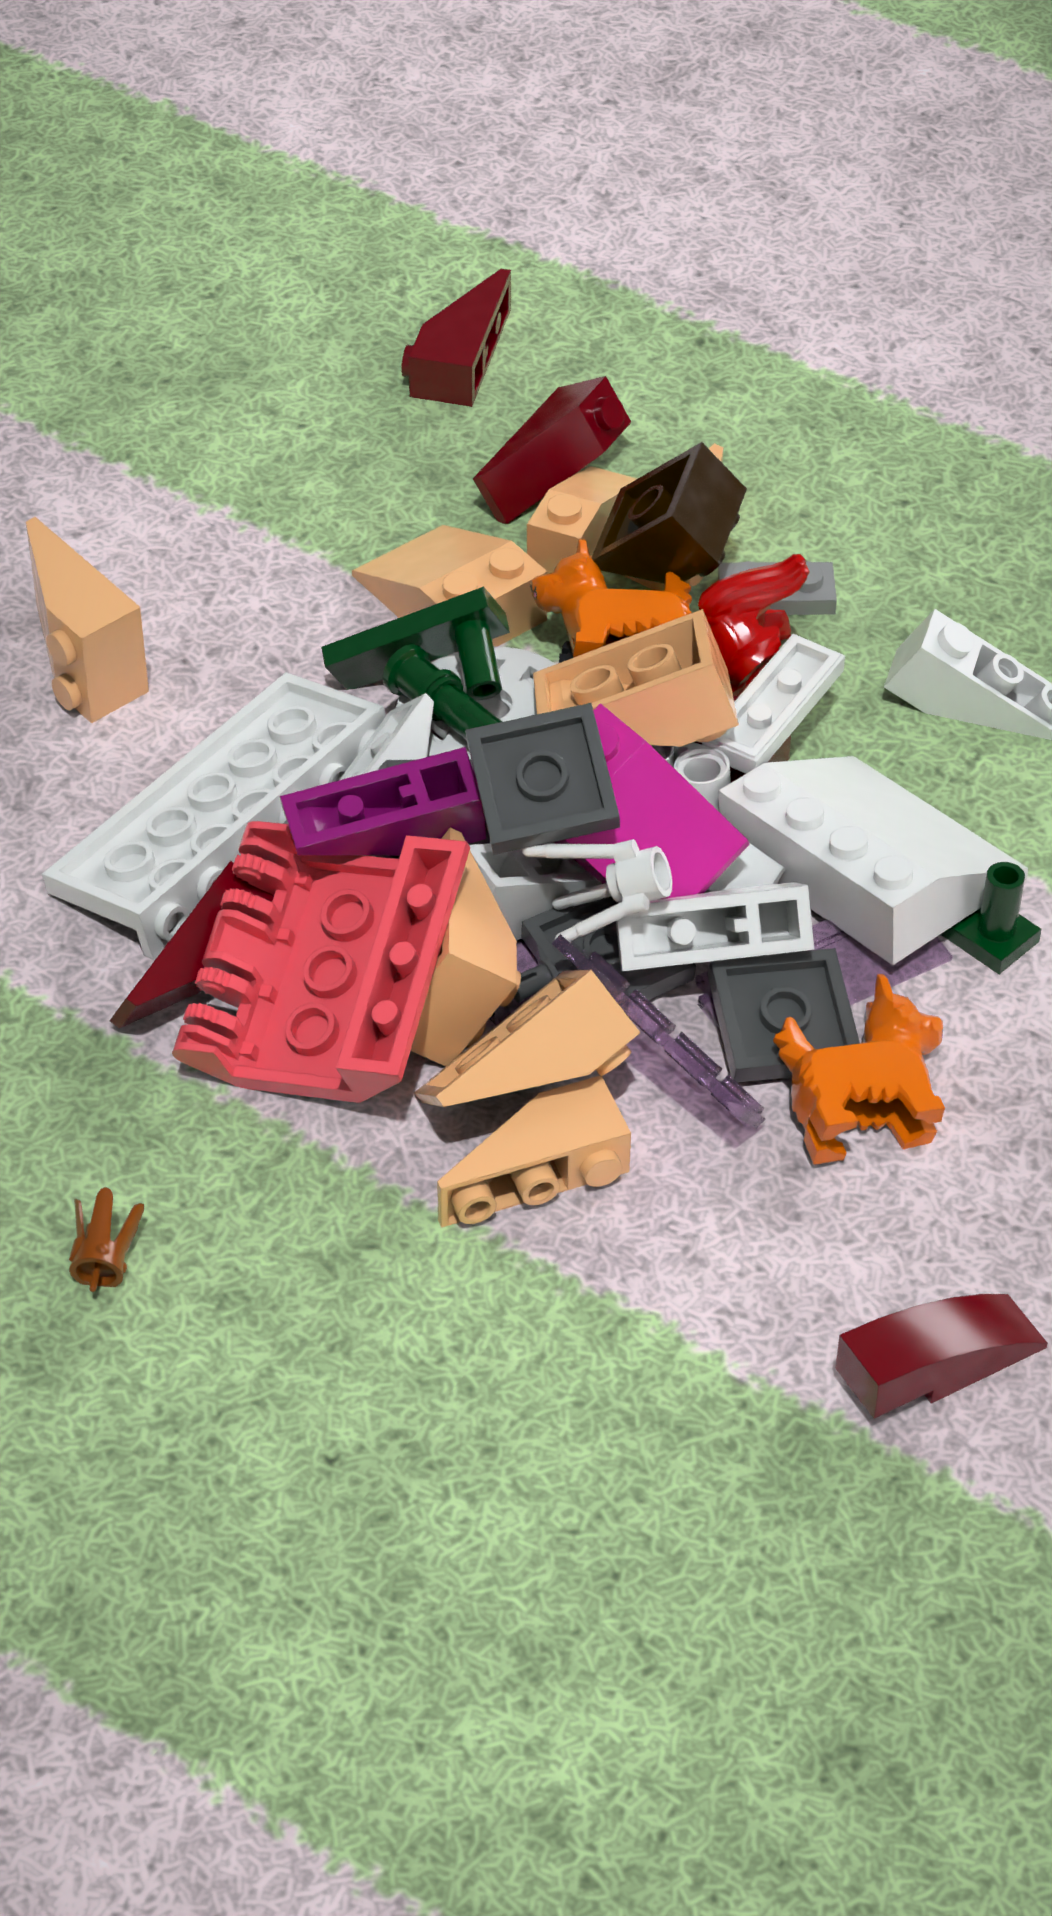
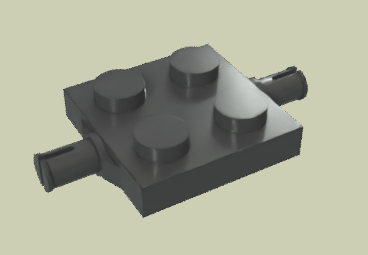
[514,896,696,1011]

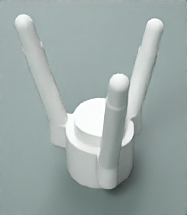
[522,839,672,946]

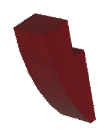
[835,1294,1048,1419]

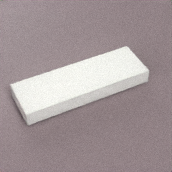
[702,634,845,773]

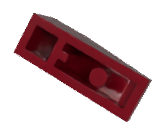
[401,268,511,407]
[473,376,631,524]
[109,860,274,1029]

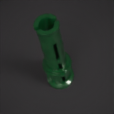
[382,644,503,740]

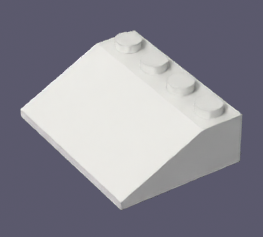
[718,756,1028,965]

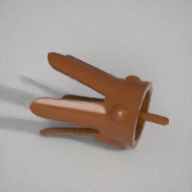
[69,1187,144,1292]

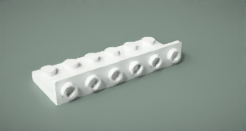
[42,672,386,960]

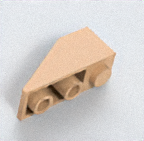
[437,1075,631,1228]

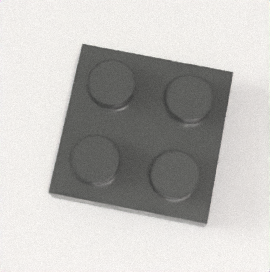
[465,703,620,855]
[707,948,860,1083]

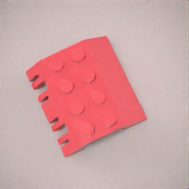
[172,821,470,1103]

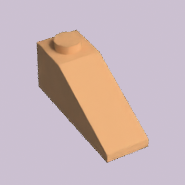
[527,466,637,574]

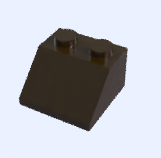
[591,442,747,584]

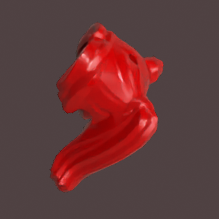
[698,554,810,696]

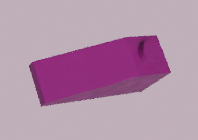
[280,747,486,856]

